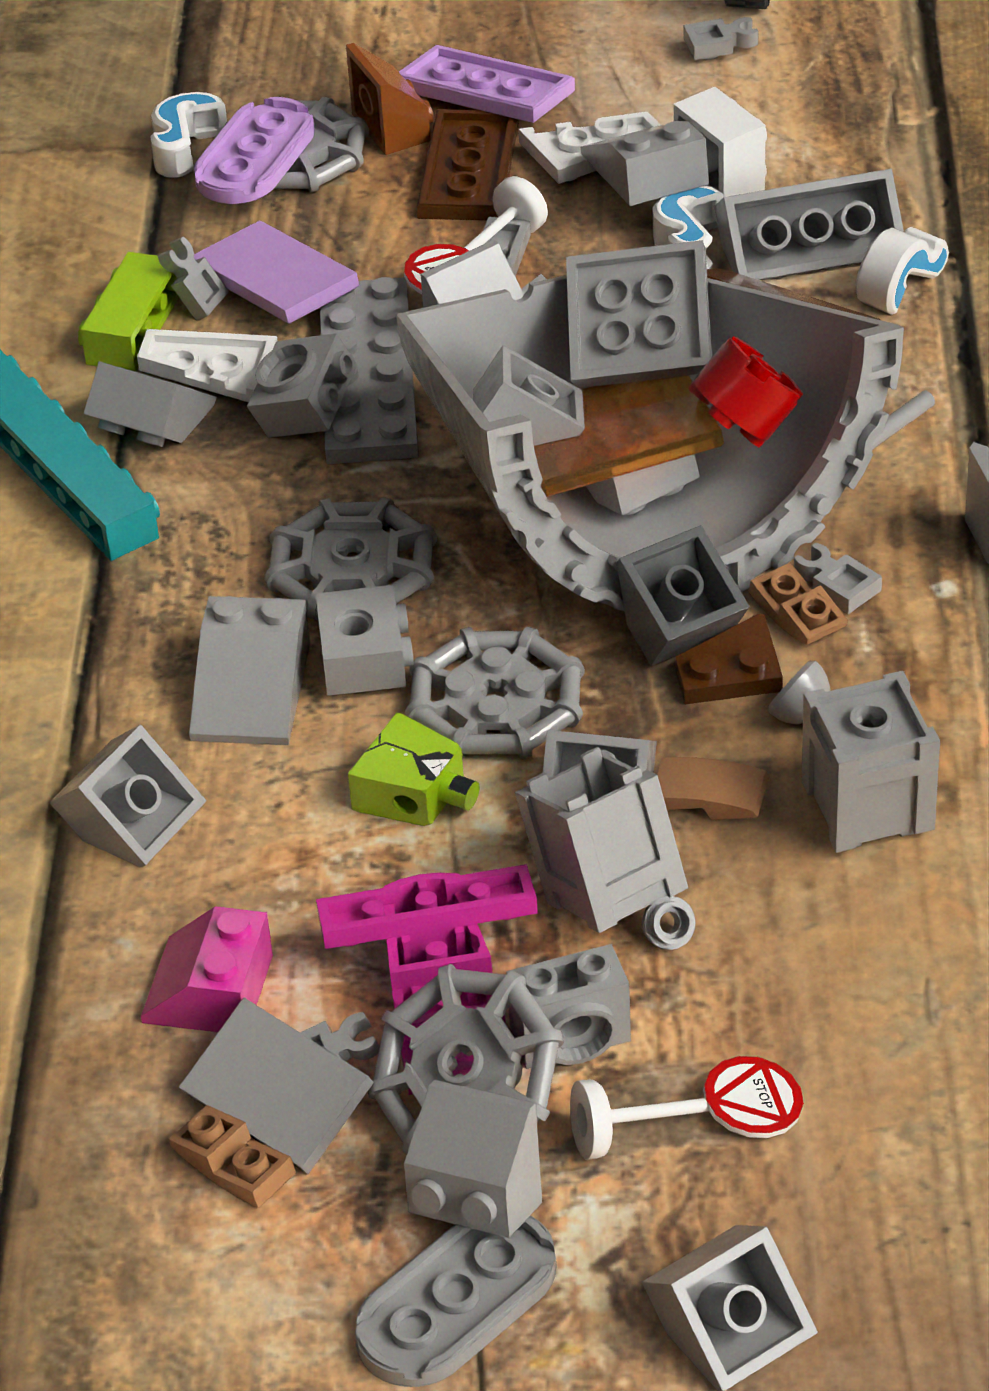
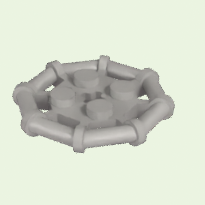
[225,96,369,193]
[264,497,437,620]
[405,626,585,759]
[368,964,564,1155]

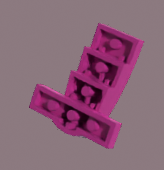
[316,864,538,1095]

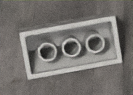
[714,168,904,280]

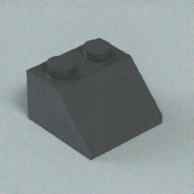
[617,525,750,666]

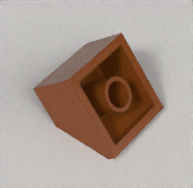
[346,43,433,155]

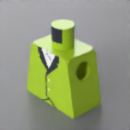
[348,712,480,826]

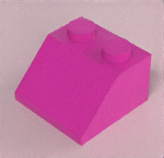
[141,906,273,1032]

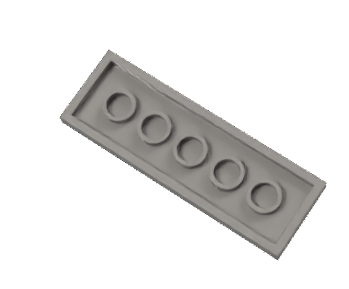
[320,277,418,464]

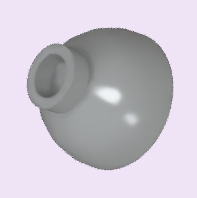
[768,661,830,724]

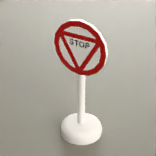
[404,176,548,294]
[570,1056,804,1160]

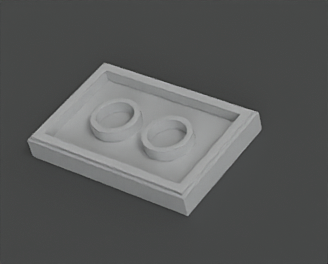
[179,998,374,1174]

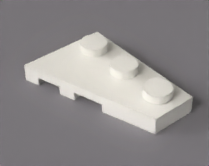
[518,112,661,184]
[137,329,278,402]

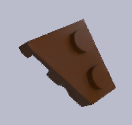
[676,613,783,705]

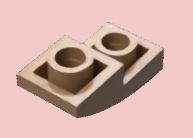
[748,562,848,645]
[657,757,770,820]
[168,1105,296,1209]

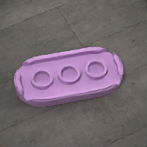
[194,97,315,204]

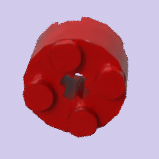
[688,336,803,448]

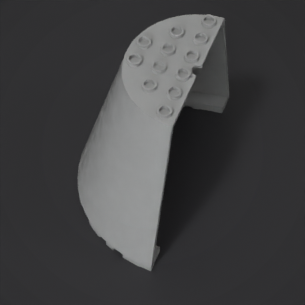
[396,275,904,611]

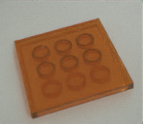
[534,375,725,497]

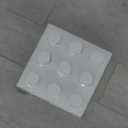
[566,240,712,388]

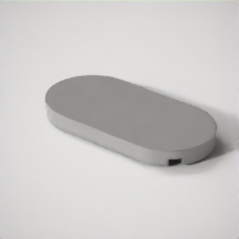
[355,1216,557,1387]

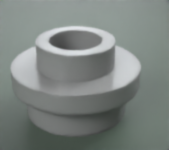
[642,896,695,950]

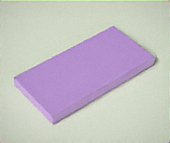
[399,45,575,123]
[194,220,360,324]

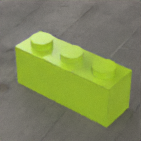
[78,252,179,372]

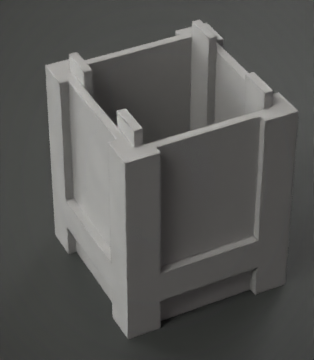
[802,671,940,853]
[515,747,688,933]

